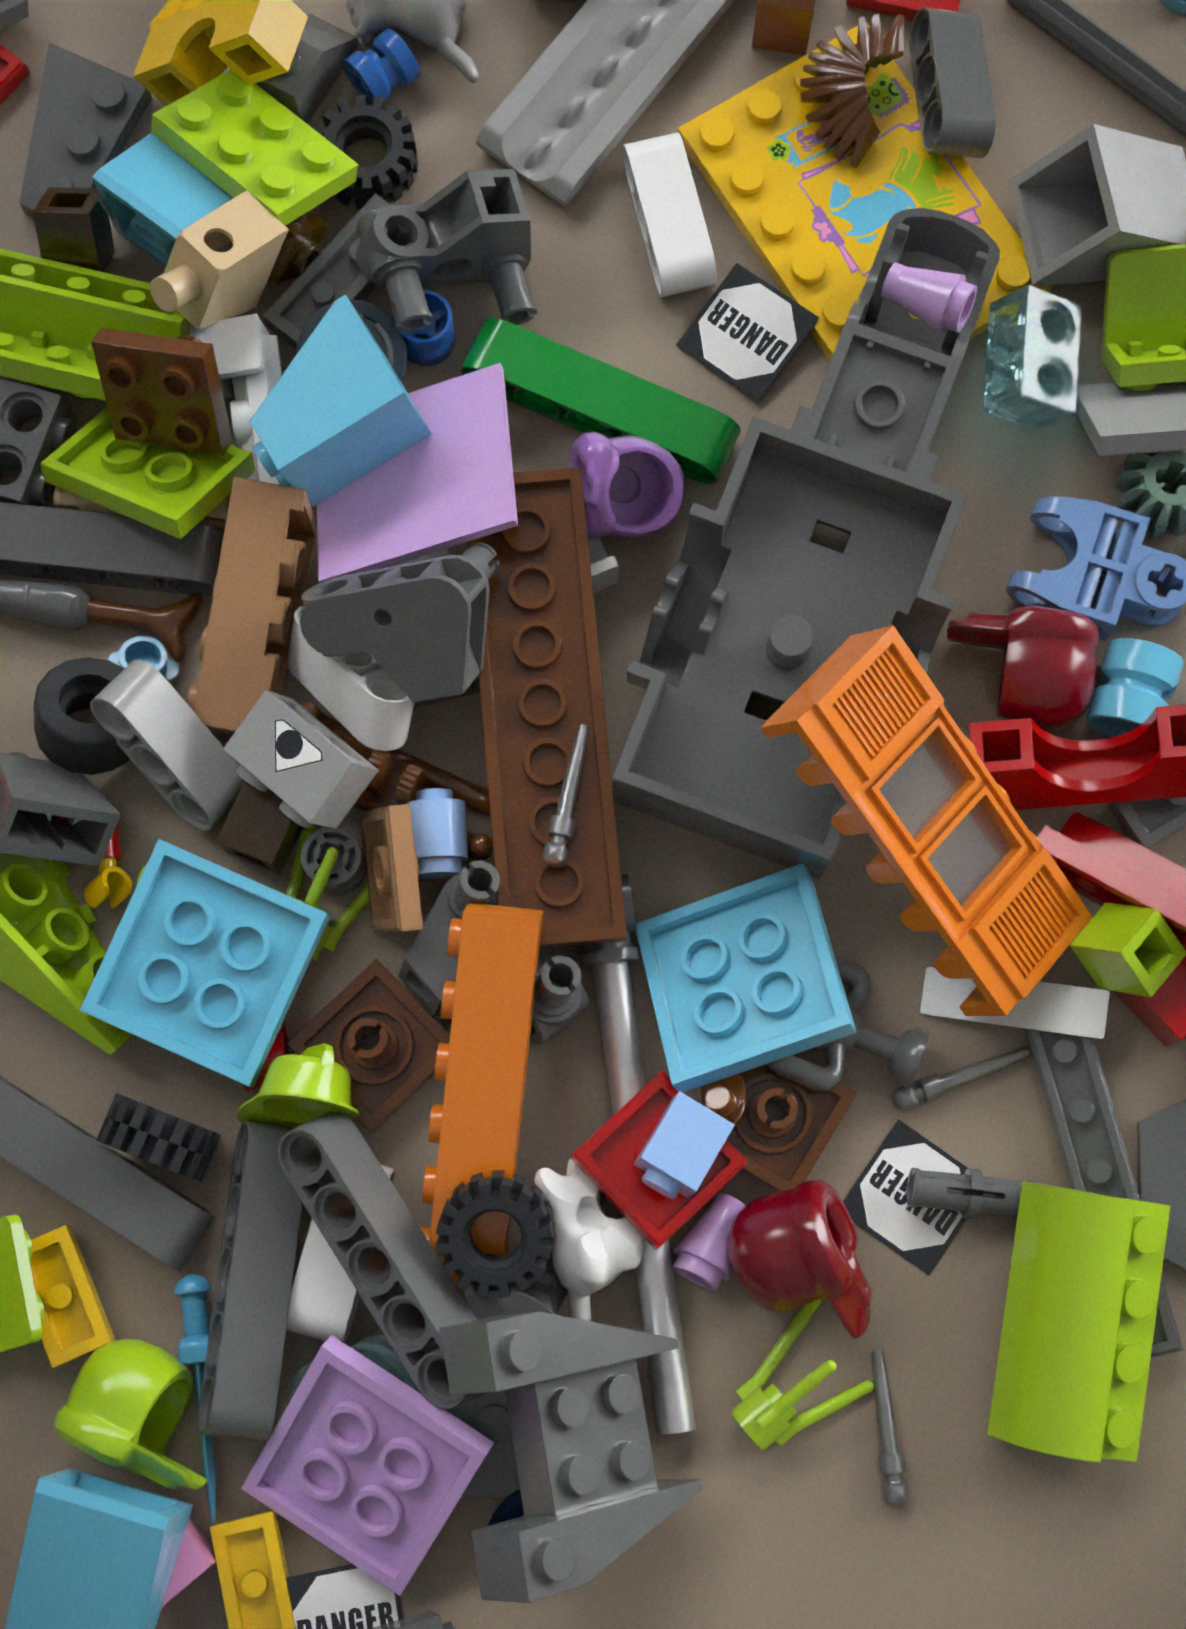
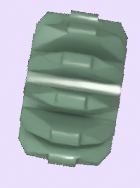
[1115,451,1186,539]

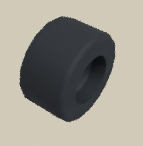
[34,657,130,775]

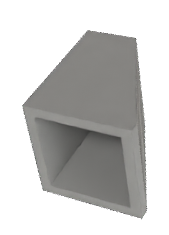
[1008,124,1186,286]

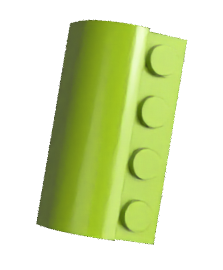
[0,248,192,401]
[987,1181,1170,1463]

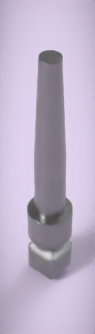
[543,724,590,867]
[892,1047,1031,1110]
[872,1350,909,1506]

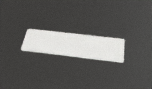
[920,967,1110,1039]

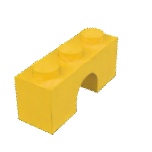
[133,0,308,106]

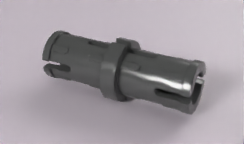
[906,1168,1037,1220]

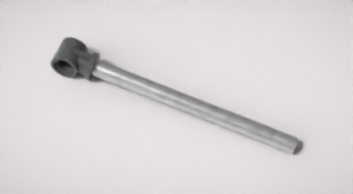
[579,874,696,1435]

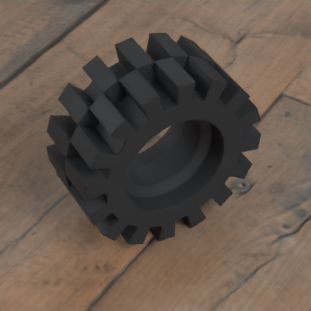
[315,95,418,209]
[96,1093,221,1182]
[436,1170,555,1298]

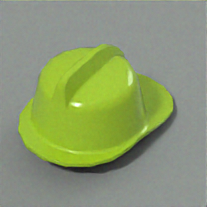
[236,1043,359,1128]

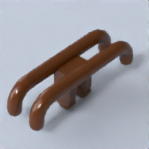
[301,702,494,860]

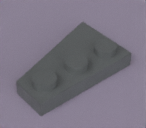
[19,43,152,218]

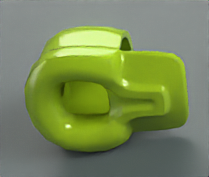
[53,1339,208,1490]

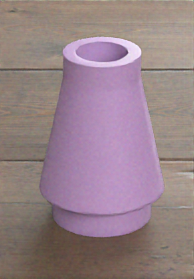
[881,262,977,333]
[672,1192,745,1291]

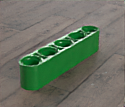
[460,317,741,484]

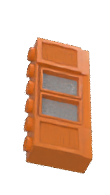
[760,625,1093,1016]

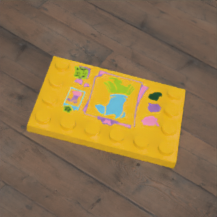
[678,22,1052,362]

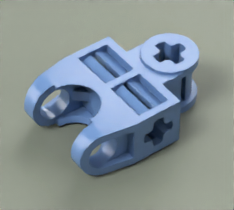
[1006,496,1186,641]

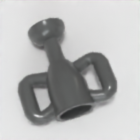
[767,956,929,1091]

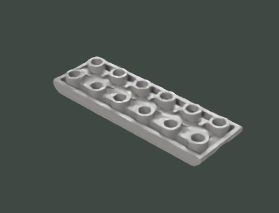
[476,0,735,207]

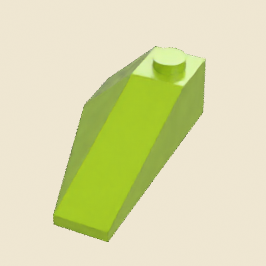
[0,853,133,1055]

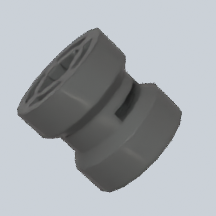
[301,826,367,896]

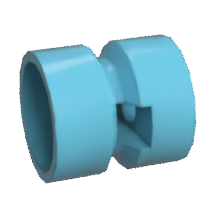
[1085,638,1184,738]

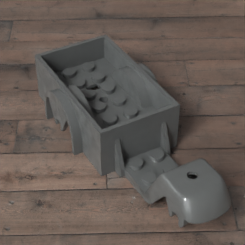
[612,208,1000,879]

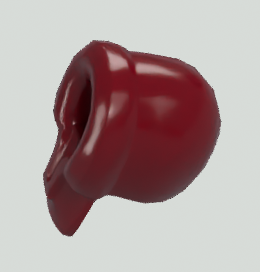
[947,606,1099,728]
[727,1179,872,1339]

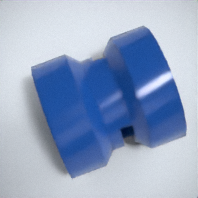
[342,28,421,106]
[395,289,455,366]

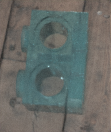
[983,285,1081,430]

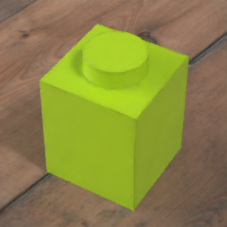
[1069,902,1186,997]

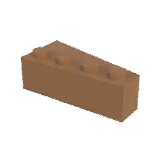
[187,477,317,742]

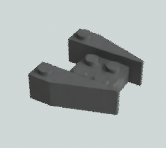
[440,1311,702,1603]

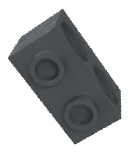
[0,377,76,506]

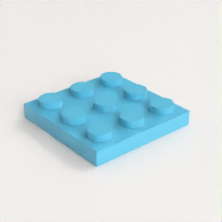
[80,839,331,1087]
[636,863,857,1093]

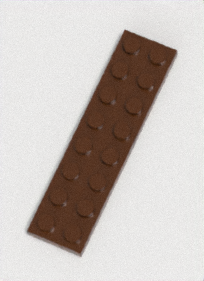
[467,467,627,949]

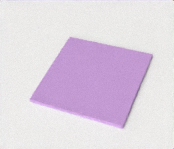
[316,363,518,583]

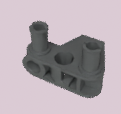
[356,169,537,334]
[300,542,500,702]
[399,860,589,1044]

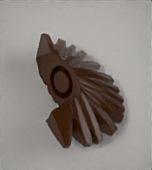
[800,14,904,168]

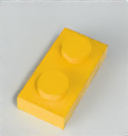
[30,1225,116,1368]
[210,1510,296,1629]

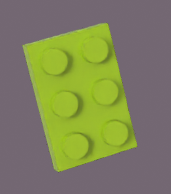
[151,70,359,226]
[40,407,256,539]

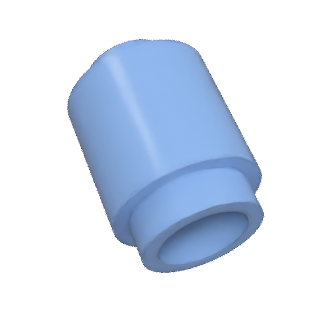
[406,788,468,879]

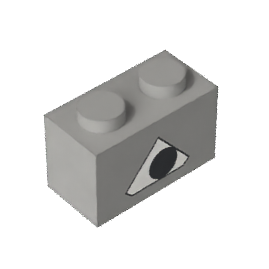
[223,690,379,829]

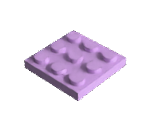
[241,1335,495,1596]

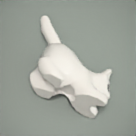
[534,1158,644,1322]

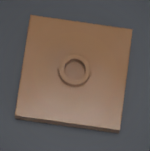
[360,804,423,932]

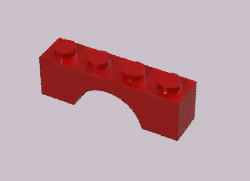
[969,705,1186,810]

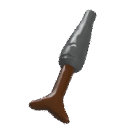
[0,579,202,663]

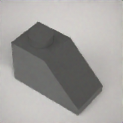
[256,13,359,124]

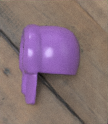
[568,432,685,540]

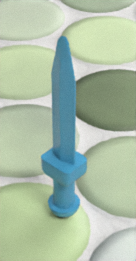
[174,1274,216,1525]

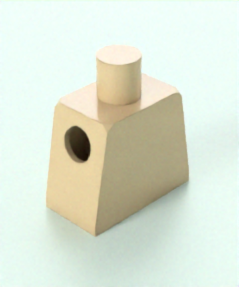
[150,191,289,329]

